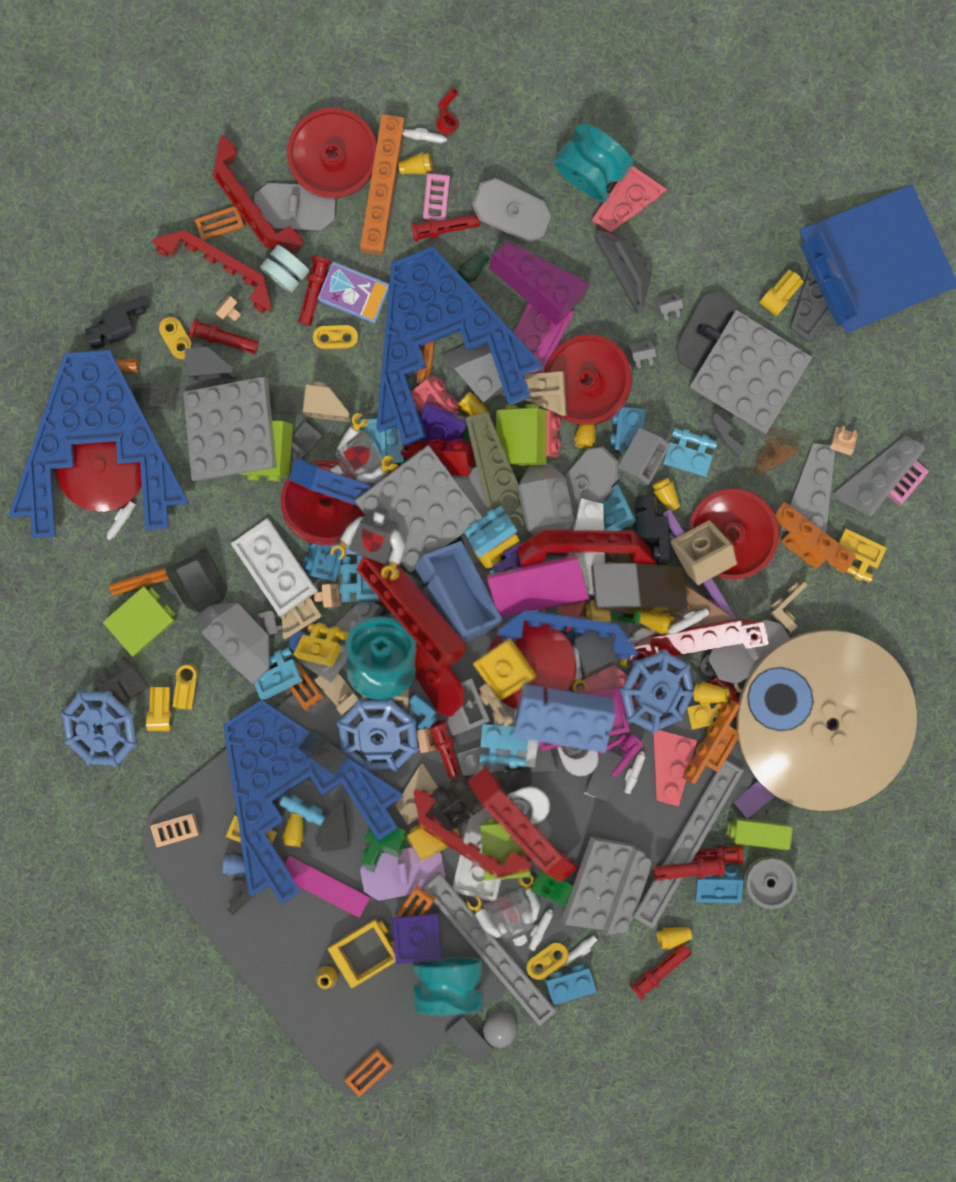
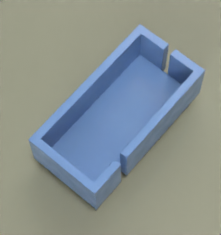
[415,541,503,642]
[513,684,615,753]

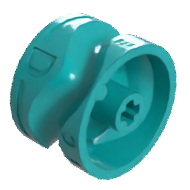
[552,123,634,203]
[346,617,416,700]
[413,958,484,1015]

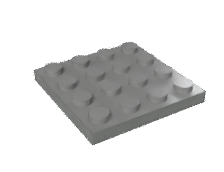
[688,310,812,434]
[183,377,277,482]
[355,445,483,573]

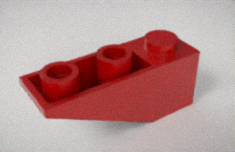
[401,439,476,476]

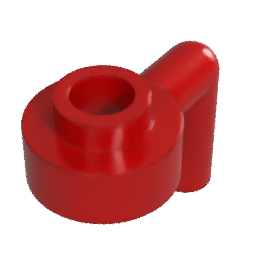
[435,88,459,135]

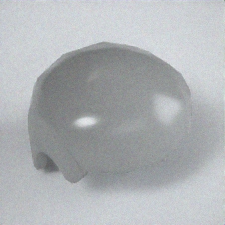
[482,1010,518,1048]

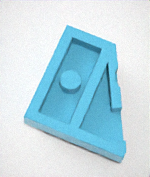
[360,419,406,464]
[601,484,636,531]

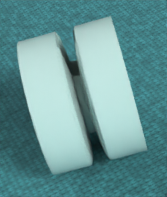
[260,245,309,293]

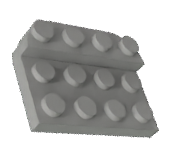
[561,837,651,934]

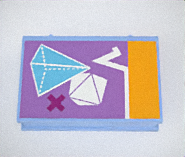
[318,261,390,323]

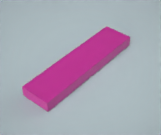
[285,855,370,918]

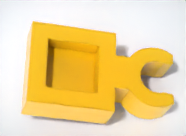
[687,702,724,730]

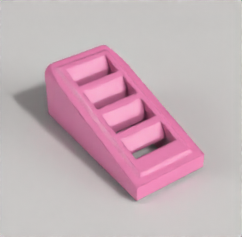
[423,173,450,221]
[888,460,929,505]

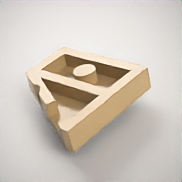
[525,371,567,416]
[281,597,322,640]
[478,683,514,727]
[396,763,446,825]

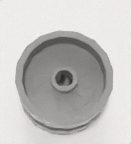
[743,855,797,909]

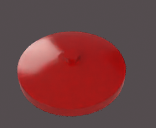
[287,108,377,199]
[544,335,633,426]
[56,442,142,512]
[281,460,366,546]
[688,488,780,580]
[488,620,577,709]

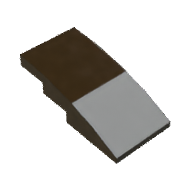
[591,563,688,614]

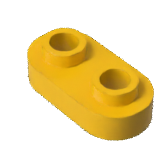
[159,317,192,360]
[313,325,358,350]
[527,943,569,980]

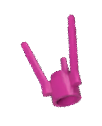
[597,733,643,777]

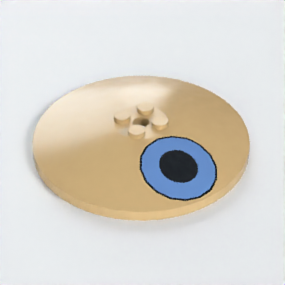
[736,630,917,811]

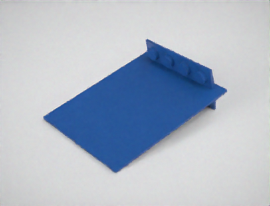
[799,184,956,334]

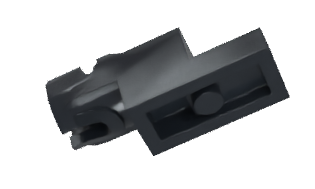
[85,296,151,350]
[635,495,669,566]

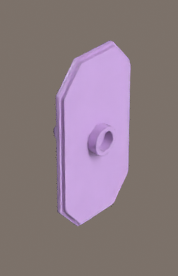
[360,848,445,901]

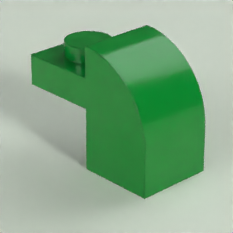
[361,828,407,872]
[531,870,574,907]

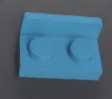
[610,406,646,453]
[303,542,342,582]
[409,691,436,730]
[695,866,743,903]
[545,963,597,1005]

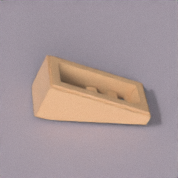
[150,812,201,847]

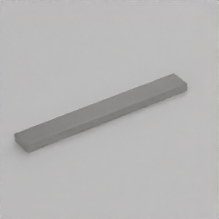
[633,760,744,929]
[422,872,557,1026]

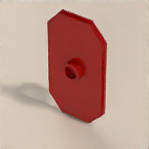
[415,643,464,717]

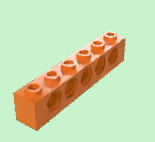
[360,114,405,256]

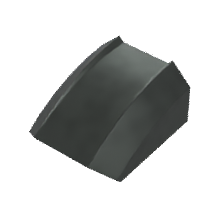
[166,548,228,612]

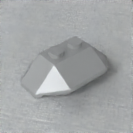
[518,463,575,537]
[193,603,270,684]

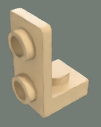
[770,581,808,633]
[315,673,360,715]

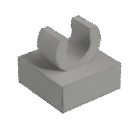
[655,292,683,321]
[629,340,656,368]
[254,611,283,635]

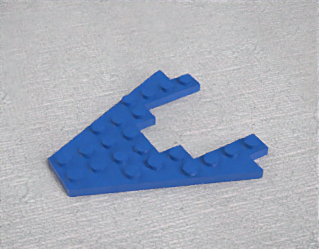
[376,246,544,446]
[9,350,189,538]
[223,700,404,905]

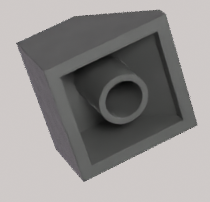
[184,344,238,382]

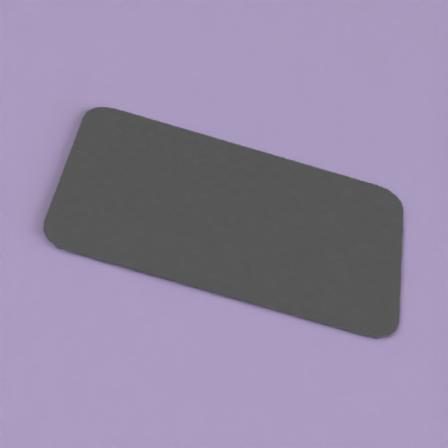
[143,552,754,1096]

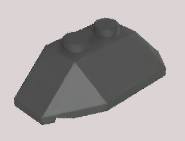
[593,230,652,314]

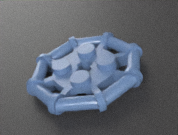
[619,649,694,733]
[60,689,138,767]
[337,698,419,772]

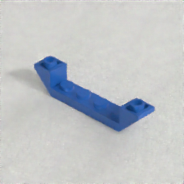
[289,458,373,505]
[498,610,637,659]

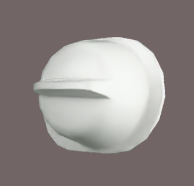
[558,746,598,776]
[507,787,550,824]

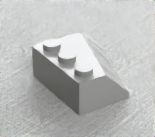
[442,343,503,405]

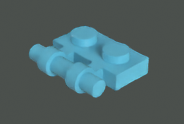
[663,427,717,478]
[464,505,517,557]
[339,556,380,602]
[255,647,303,701]
[480,724,527,768]
[280,794,326,826]

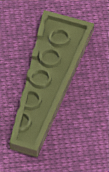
[465,412,533,543]

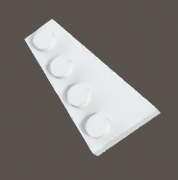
[567,498,605,596]

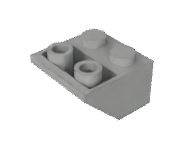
[617,428,670,486]
[437,678,490,737]

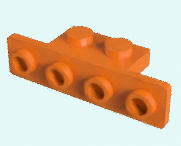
[775,502,856,573]
[683,699,740,784]

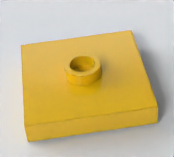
[473,638,536,701]

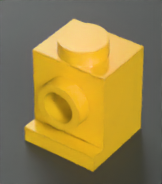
[585,600,611,623]

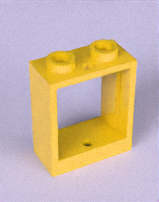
[328,918,395,989]

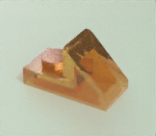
[754,439,801,476]

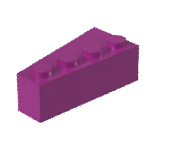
[488,240,590,325]

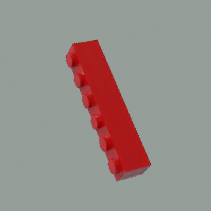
[356,556,467,669]

